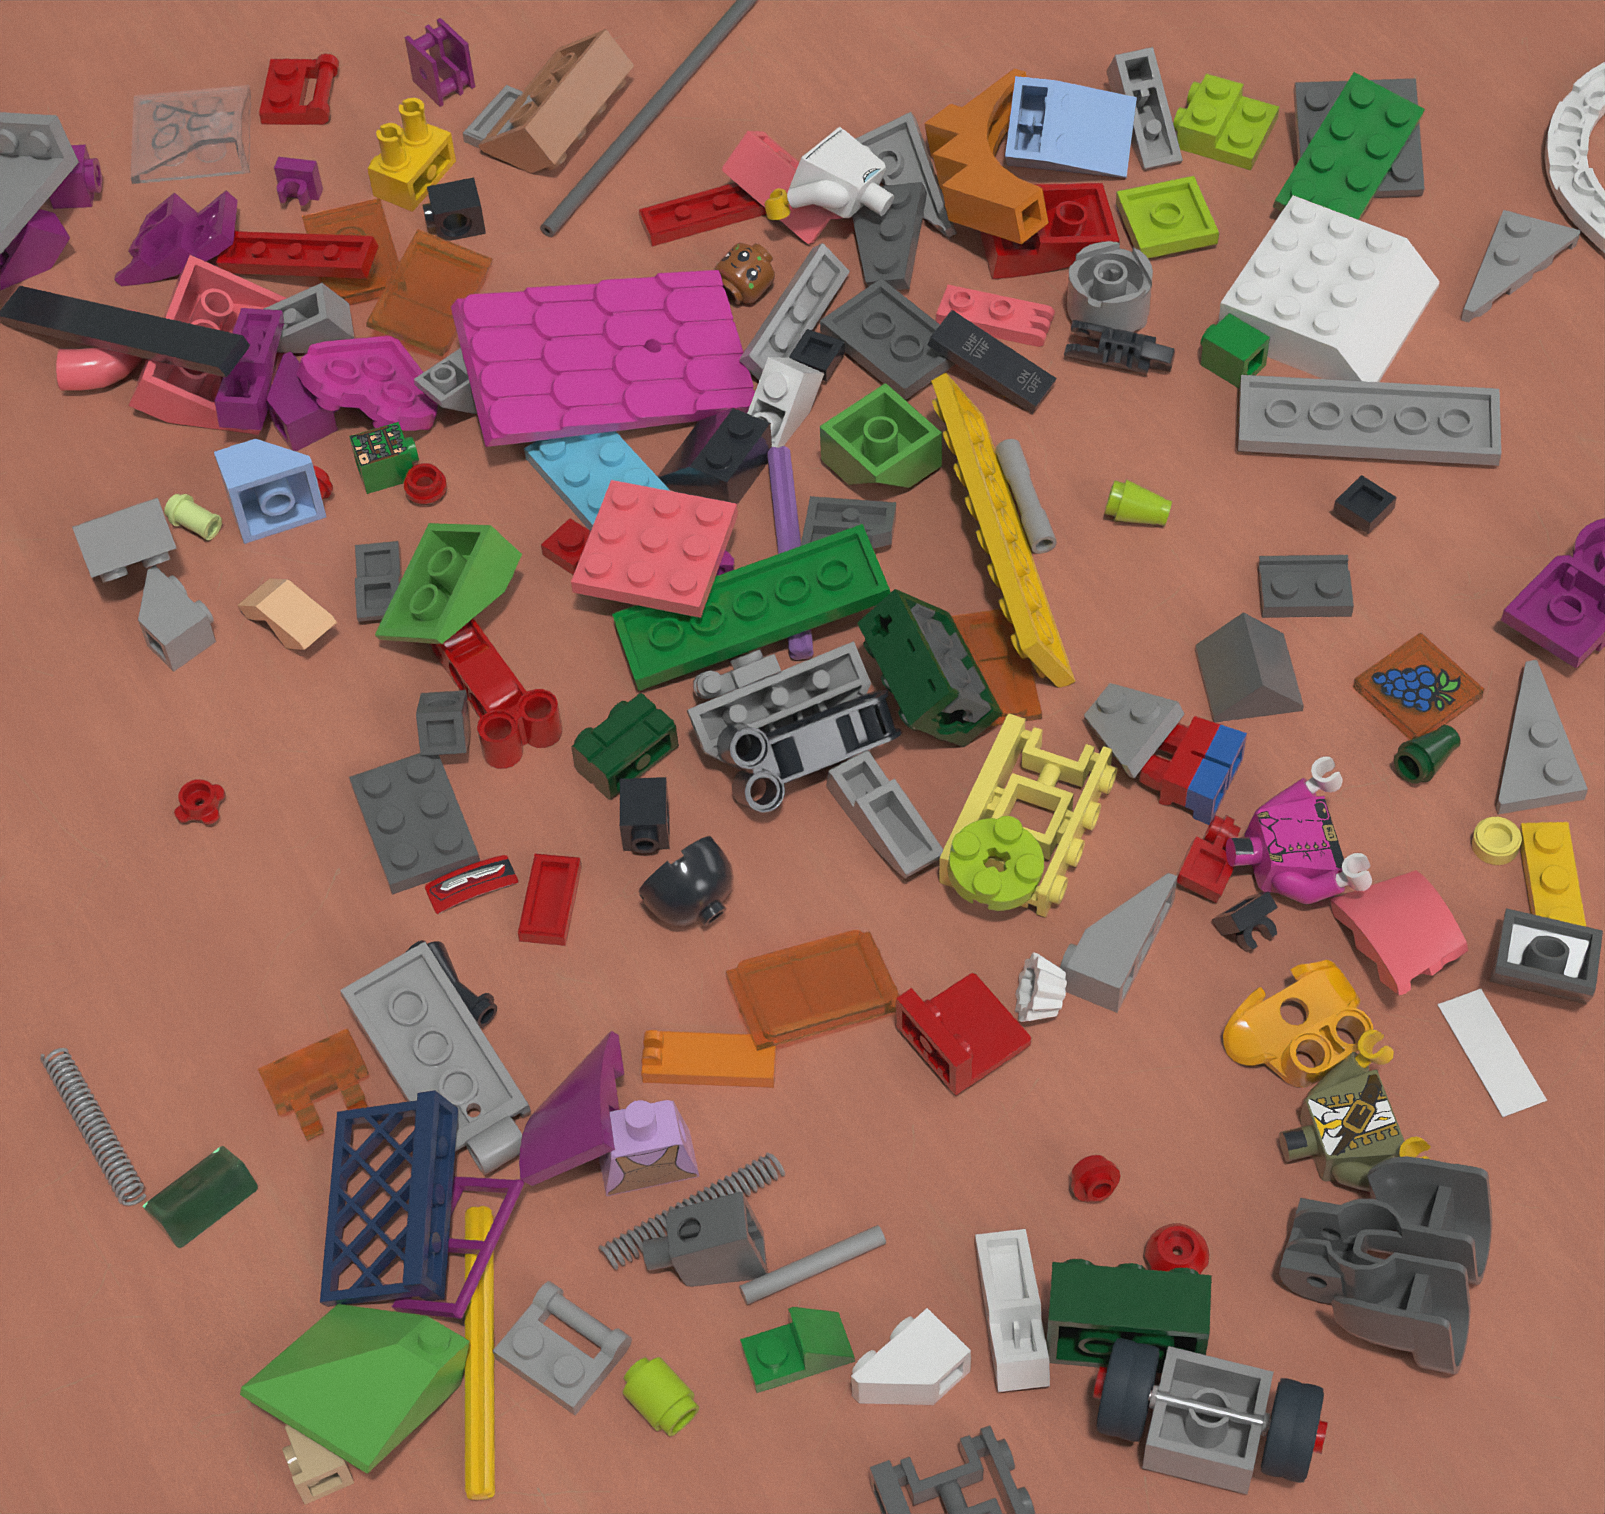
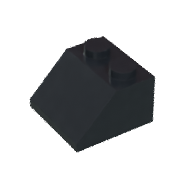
[657,408,772,505]

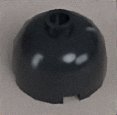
[638,836,734,926]

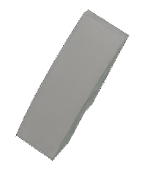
[826,750,943,878]

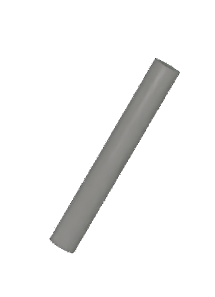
[739,1225,886,1305]

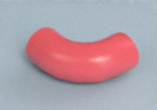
[56,309,143,391]

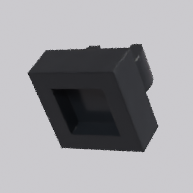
[1212,891,1278,951]

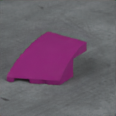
[114,190,238,286]
[519,1031,625,1186]

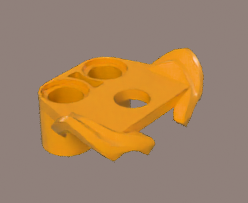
[1223,960,1373,1088]

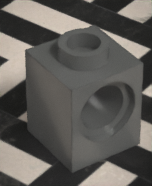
[416,690,471,756]

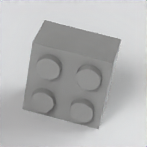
[72,498,176,583]

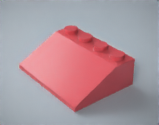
[128,255,286,435]

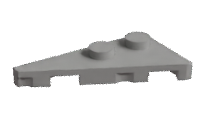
[856,112,957,238]
[1461,210,1581,322]
[1496,660,1588,815]

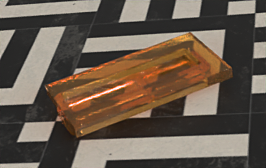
[951,609,1042,727]

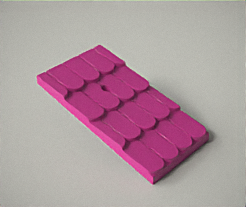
[451,270,755,447]

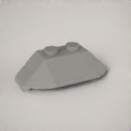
[686,641,871,779]

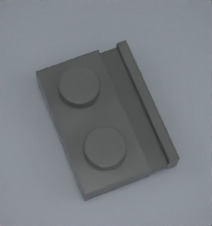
[1258,555,1354,618]

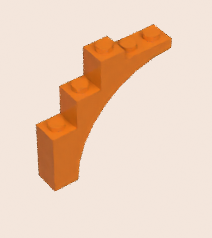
[924,68,1048,244]

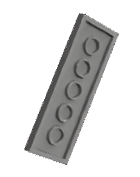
[1238,375,1502,466]

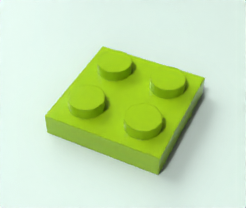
[1116,176,1219,258]

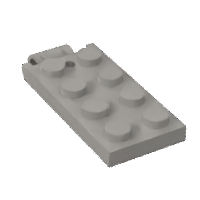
[340,942,531,1175]

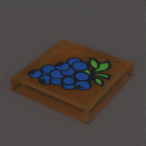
[1353,632,1485,740]

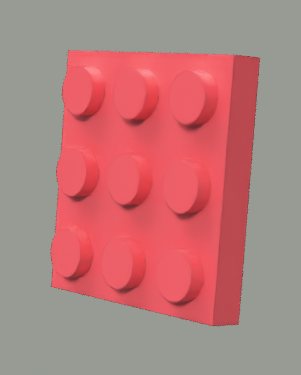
[571,480,738,618]

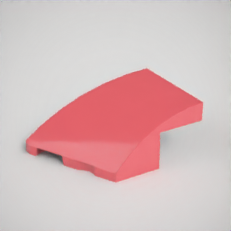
[1330,870,1468,996]

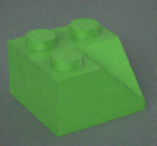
[820,383,942,488]

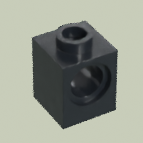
[422,177,486,243]
[619,777,670,853]

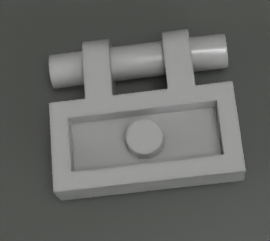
[693,650,781,699]

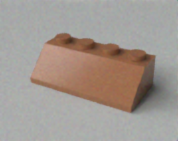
[478,29,634,173]

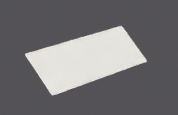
[1438,989,1547,1117]

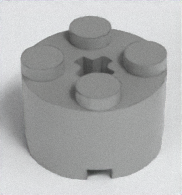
[1067,241,1153,341]

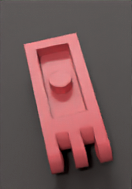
[936,285,1055,347]

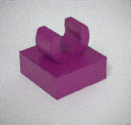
[274,157,323,206]

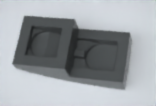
[355,541,402,622]

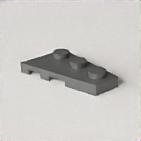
[852,182,927,290]

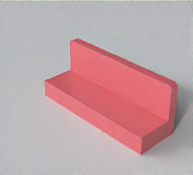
[722,131,843,244]

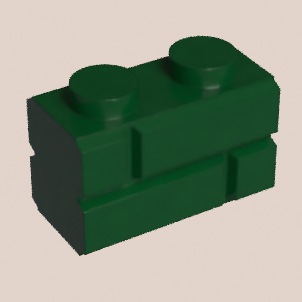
[571,693,679,800]

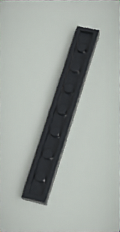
[0,286,251,377]

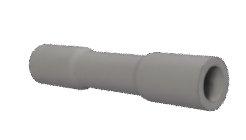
[995,439,1057,554]

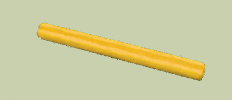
[465,1206,495,1501]

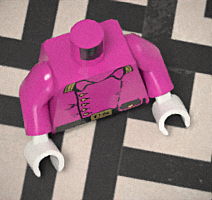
[1226,756,1372,905]

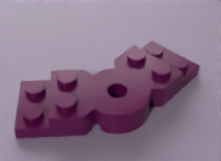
[1501,518,1605,669]

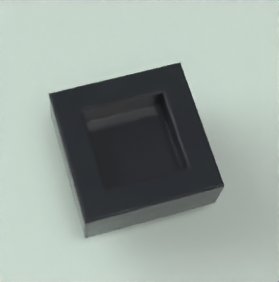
[789,329,845,382]
[1333,475,1397,534]

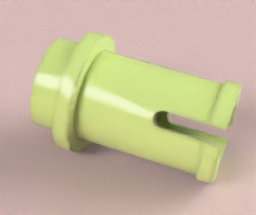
[164,494,222,541]

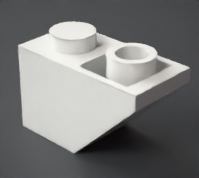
[747,357,824,448]
[851,1308,971,1405]

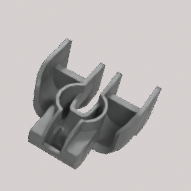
[1279,1156,1492,1375]

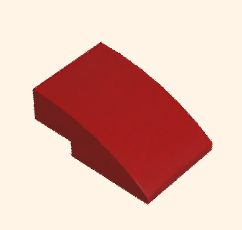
[980,183,1120,279]

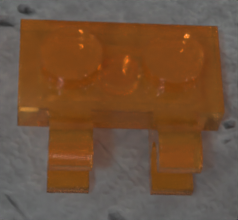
[258,1028,369,1141]

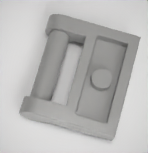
[493,1281,632,1416]

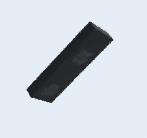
[927,310,1057,414]

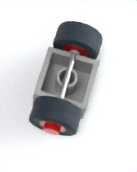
[1093,1338,1328,1495]

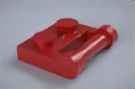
[259,53,339,125]

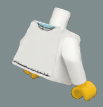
[764,127,894,220]

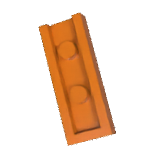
[641,1030,777,1088]

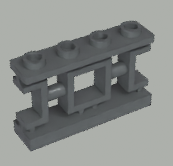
[870,1425,1035,1514]

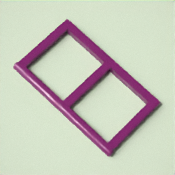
[392,1176,524,1319]

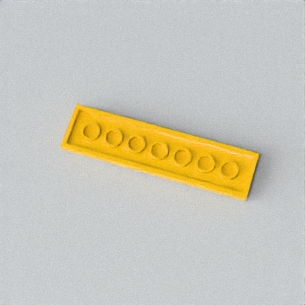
[931,373,1076,688]

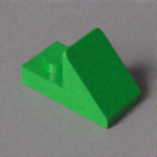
[740,1307,855,1393]

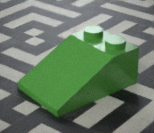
[375,523,522,644]

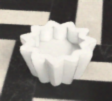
[1015,952,1067,1022]

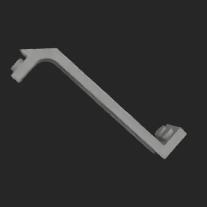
[0,112,79,254]

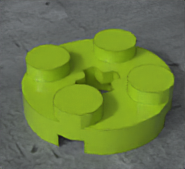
[947,816,1044,911]

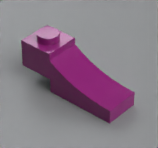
[215,308,285,430]

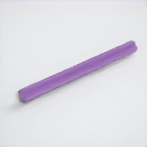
[767,446,814,660]

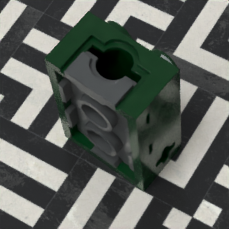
[857,589,1003,747]

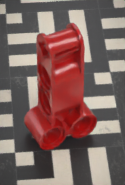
[429,618,563,769]

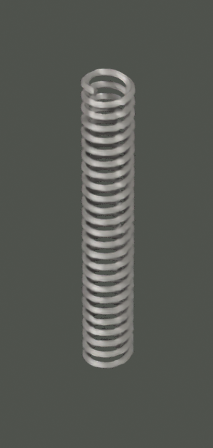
[40,1048,146,1206]
[598,1152,785,1270]

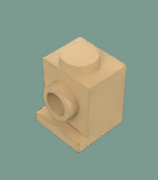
[282,1424,354,1504]

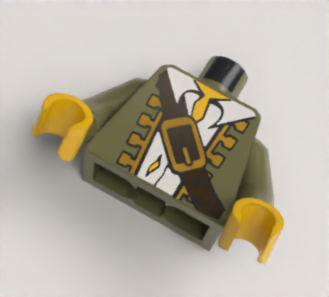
[1279,1030,1431,1192]

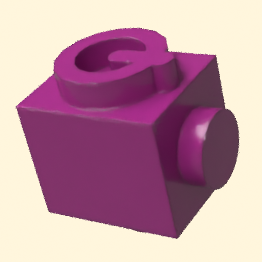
[49,144,102,209]

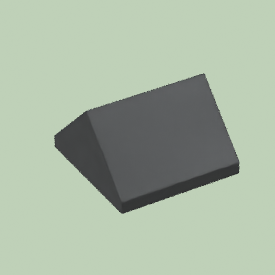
[1195,612,1304,723]
[1489,908,1603,1004]

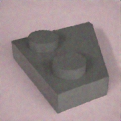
[801,496,896,549]

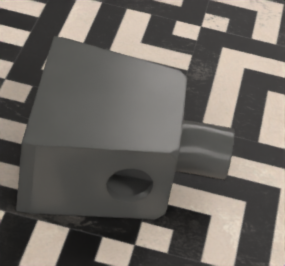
[642,1191,768,1287]

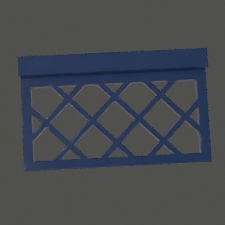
[320,1090,458,1307]

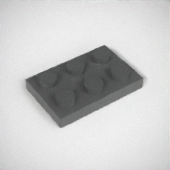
[820,278,955,400]
[349,753,480,895]

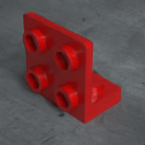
[896,973,1031,1096]

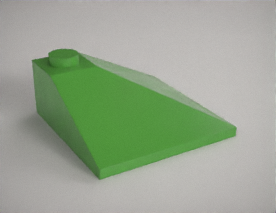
[240,1304,470,1474]

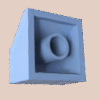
[214,439,326,544]

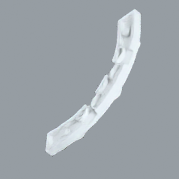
[1545,62,1605,253]

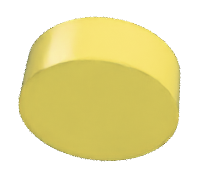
[1472,817,1522,865]

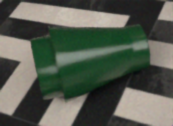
[1394,725,1461,784]

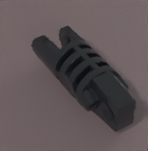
[1064,320,1175,374]

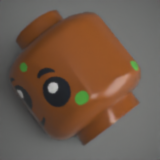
[714,243,775,305]

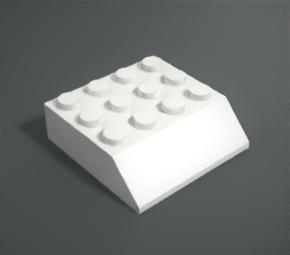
[1218,195,1440,382]

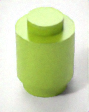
[622,1357,699,1436]

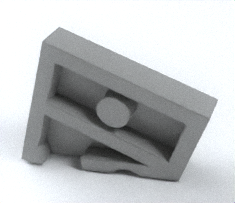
[1084,683,1185,778]

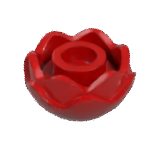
[1144,1223,1210,1274]

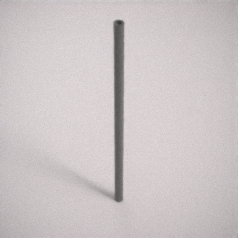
[540,0,757,237]

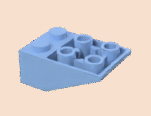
[1005,76,1137,178]

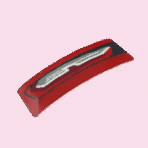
[425,855,519,914]

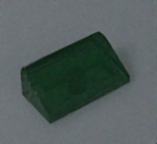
[142,1146,258,1248]

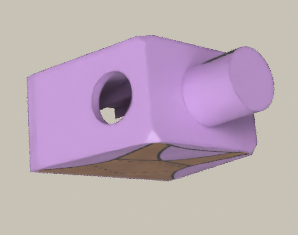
[599,1100,699,1196]

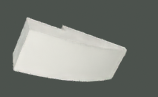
[975,1229,1050,1392]

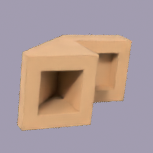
[237,579,337,650]

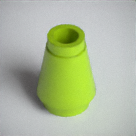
[1104,479,1172,526]

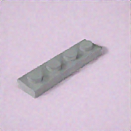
[739,243,850,380]

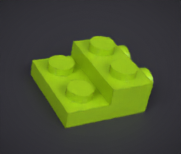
[1173,74,1280,170]

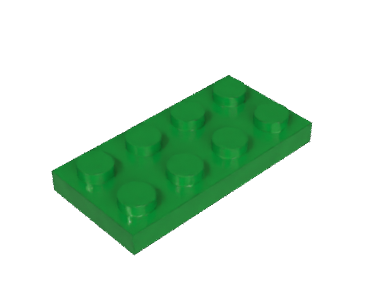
[1273,72,1425,220]

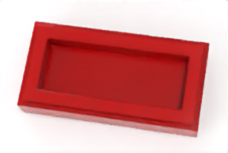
[518,853,582,946]

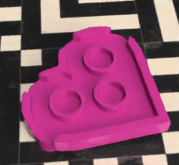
[297,335,438,431]

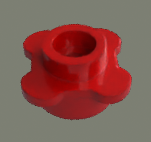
[174,779,225,825]

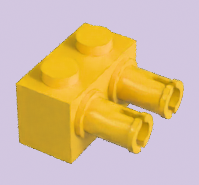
[367,98,456,212]

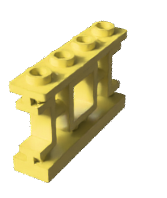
[939,713,1117,917]

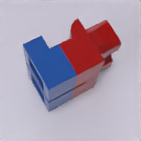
[1139,716,1247,825]

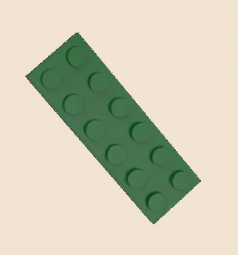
[612,524,891,691]

